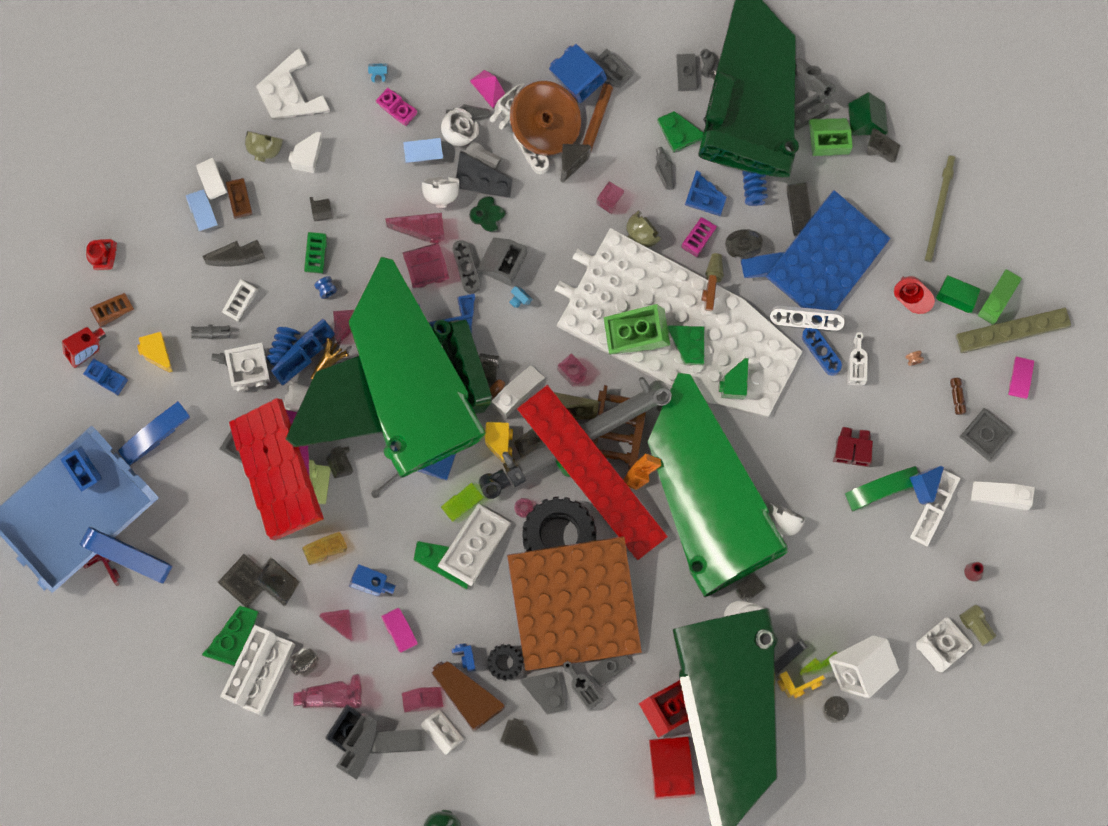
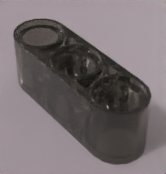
[786,182,812,237]

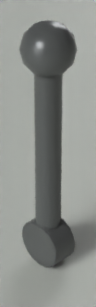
[371,473,400,498]

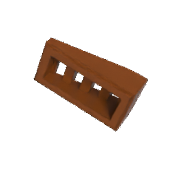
[90,293,134,327]

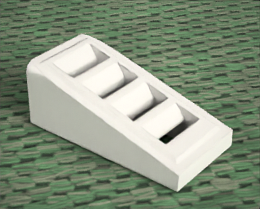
[222,279,259,322]

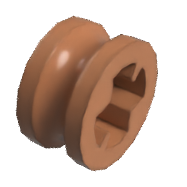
[905,350,925,366]

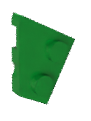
[657,111,703,153]
[667,325,704,366]

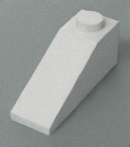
[492,365,545,419]
[970,481,1035,511]

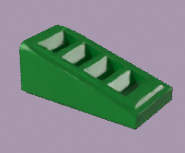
[304,232,328,274]

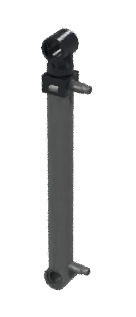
[479,377,672,499]

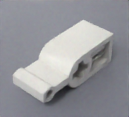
[847,332,868,386]

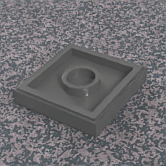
[960,408,1014,461]

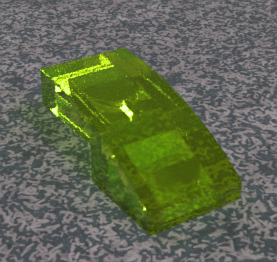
[441,483,485,522]
[799,651,838,676]

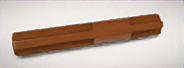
[581,84,613,152]

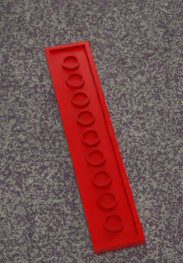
[517,385,668,561]

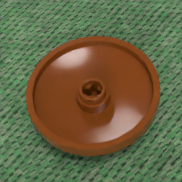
[510,81,581,156]

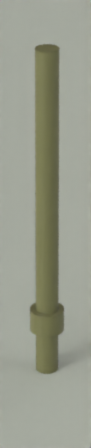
[925,155,956,262]

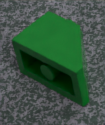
[718,358,749,400]

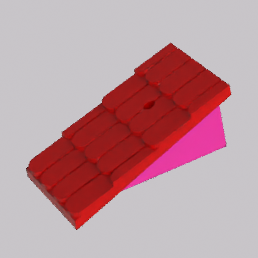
[229,398,324,541]

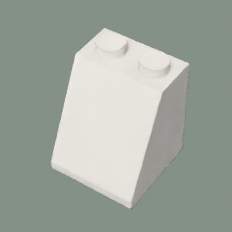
[829,635,899,698]

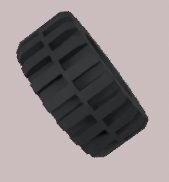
[522,496,597,551]

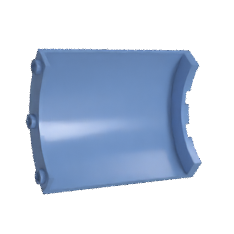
[0,425,159,593]

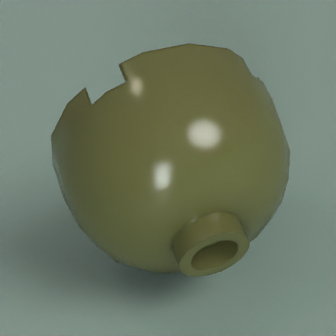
[245,131,283,162]
[626,210,662,248]

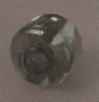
[289,648,319,677]
[822,696,849,723]

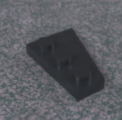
[456,151,513,198]

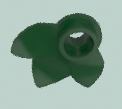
[469,196,506,232]

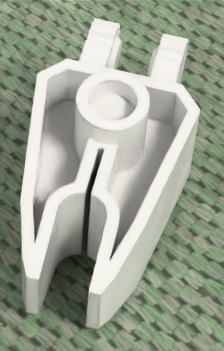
[490,83,525,130]

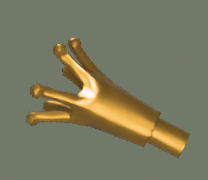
[310,338,349,379]

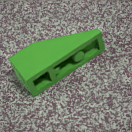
[977,269,1022,325]

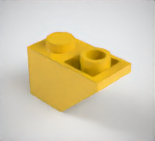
[485,422,513,463]

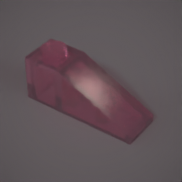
[385,213,445,243]

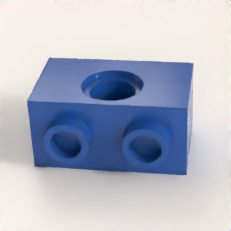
[60,446,103,492]

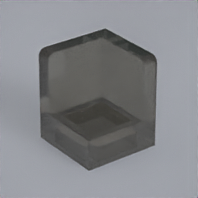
[309,197,333,222]

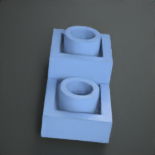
[185,189,217,231]

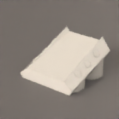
[916,617,972,672]

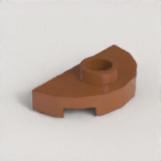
[701,275,717,312]

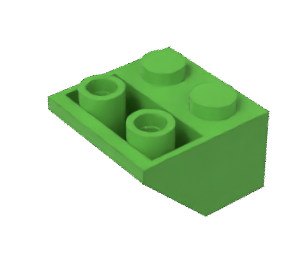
[809,118,853,156]

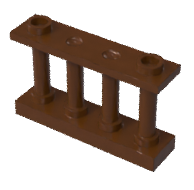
[594,385,646,470]

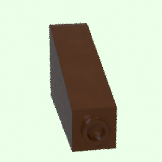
[431,661,505,732]

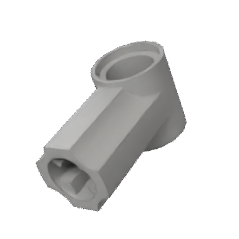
[464,141,501,169]

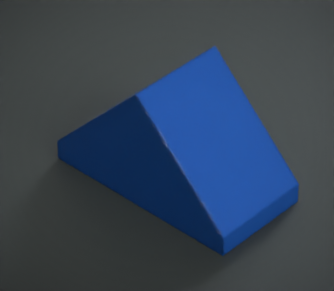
[910,466,944,505]

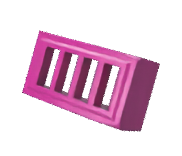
[681,217,717,257]

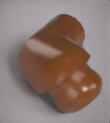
[490,379,505,399]

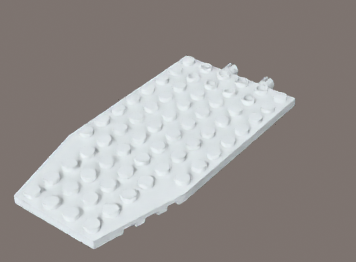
[555,228,803,418]

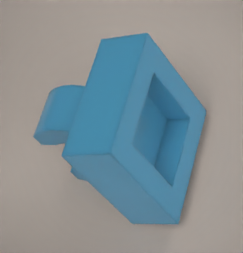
[368,63,388,82]
[509,286,533,308]

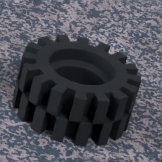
[487,644,523,681]

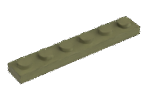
[956,307,1071,353]

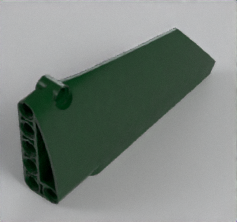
[698,0,799,178]
[285,319,492,447]
[672,608,778,826]

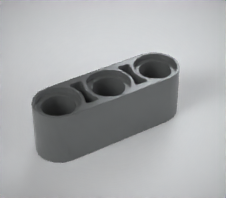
[370,729,426,754]

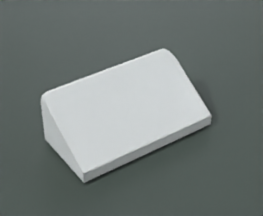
[421,709,464,755]

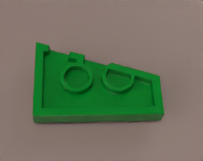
[202,606,259,667]

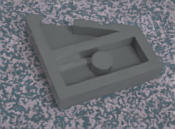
[520,671,566,715]

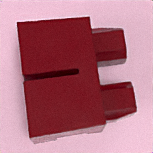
[833,427,873,467]

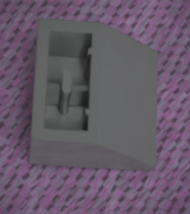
[477,237,527,286]

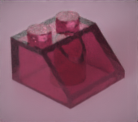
[402,243,449,288]

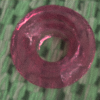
[514,498,534,518]

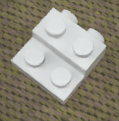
[224,343,271,393]

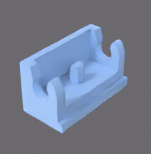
[403,138,443,163]

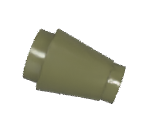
[705,253,724,283]

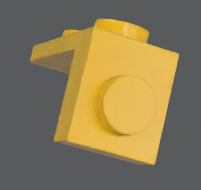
[777,671,825,699]

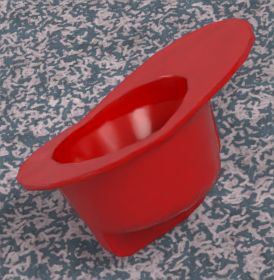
[893,276,935,314]

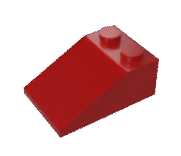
[639,680,689,738]
[649,737,695,800]

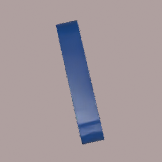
[802,328,842,376]

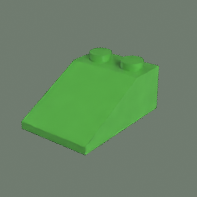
[603,304,670,355]

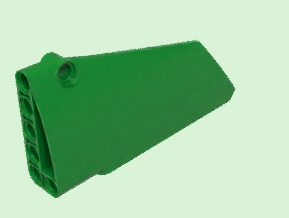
[349,257,486,478]
[648,372,788,597]

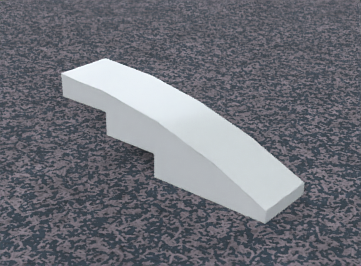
[910,470,960,547]

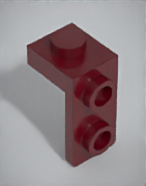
[83,554,121,586]

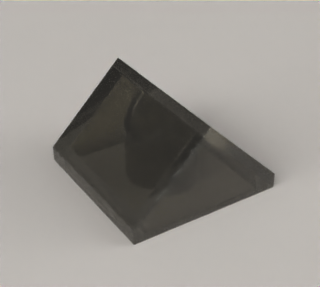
[560,144,592,183]
[251,557,300,606]

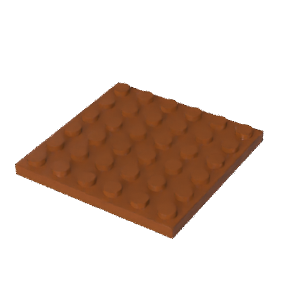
[507,536,642,671]

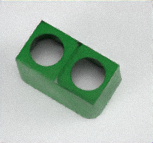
[936,275,981,313]

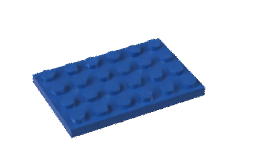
[765,190,891,323]

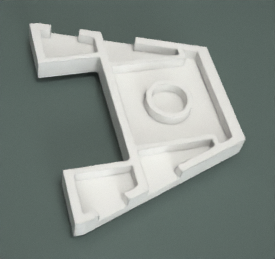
[256,49,330,120]

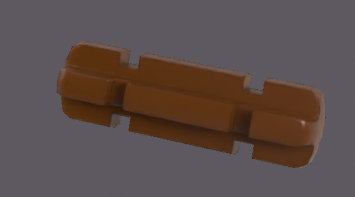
[950,377,966,415]

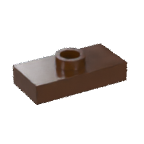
[225,178,253,219]

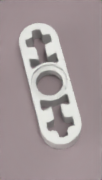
[513,132,549,174]

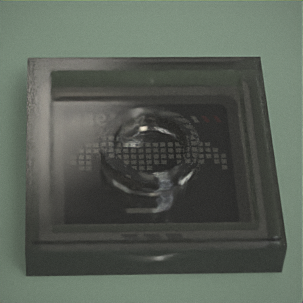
[217,554,273,608]

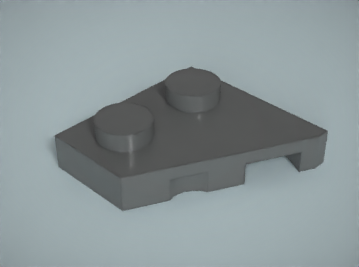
[595,49,633,88]

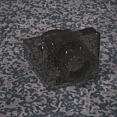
[735,572,766,602]

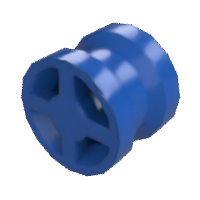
[314,276,338,299]

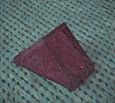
[333,310,354,345]
[319,609,354,642]
[402,687,443,713]

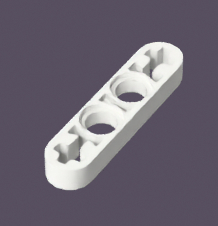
[770,306,845,330]

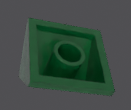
[848,92,888,136]

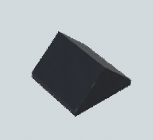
[325,704,361,752]

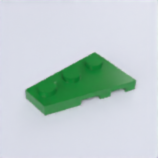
[413,541,468,590]

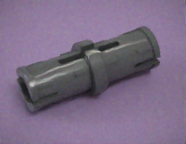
[191,324,230,339]

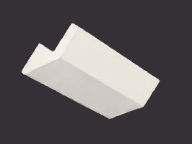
[220,625,296,716]

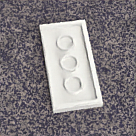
[438,504,511,586]

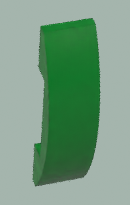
[845,466,918,512]

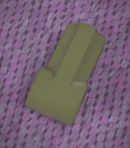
[959,604,997,646]

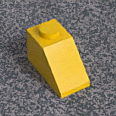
[137,331,173,373]

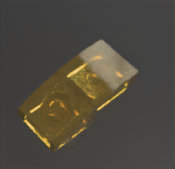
[302,532,348,566]

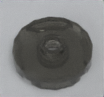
[725,229,763,259]

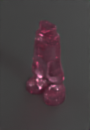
[293,674,362,708]

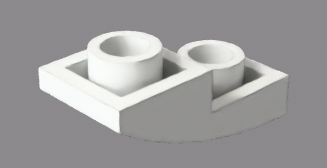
[196,157,227,200]

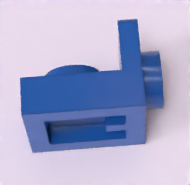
[451,643,476,673]

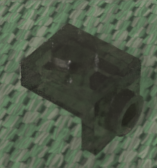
[326,446,354,478]

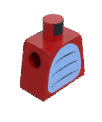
[62,327,107,368]

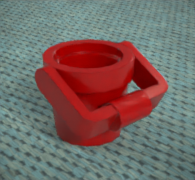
[86,239,117,270]

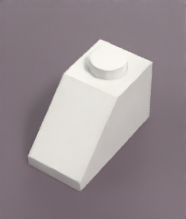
[289,132,323,173]

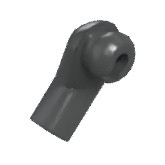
[700,49,716,77]

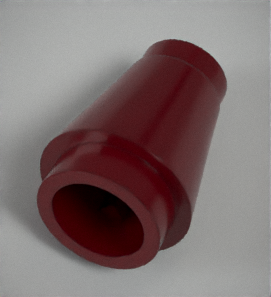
[964,562,984,581]

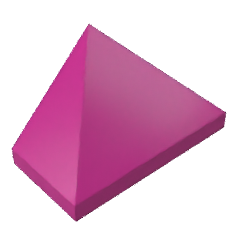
[470,70,505,109]

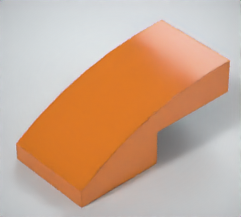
[623,454,661,490]

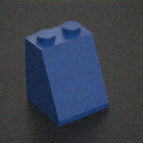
[549,44,607,104]

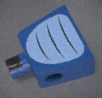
[348,564,396,597]

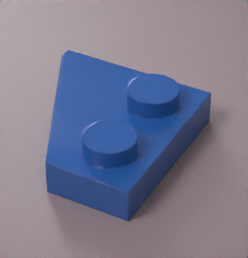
[685,170,727,217]

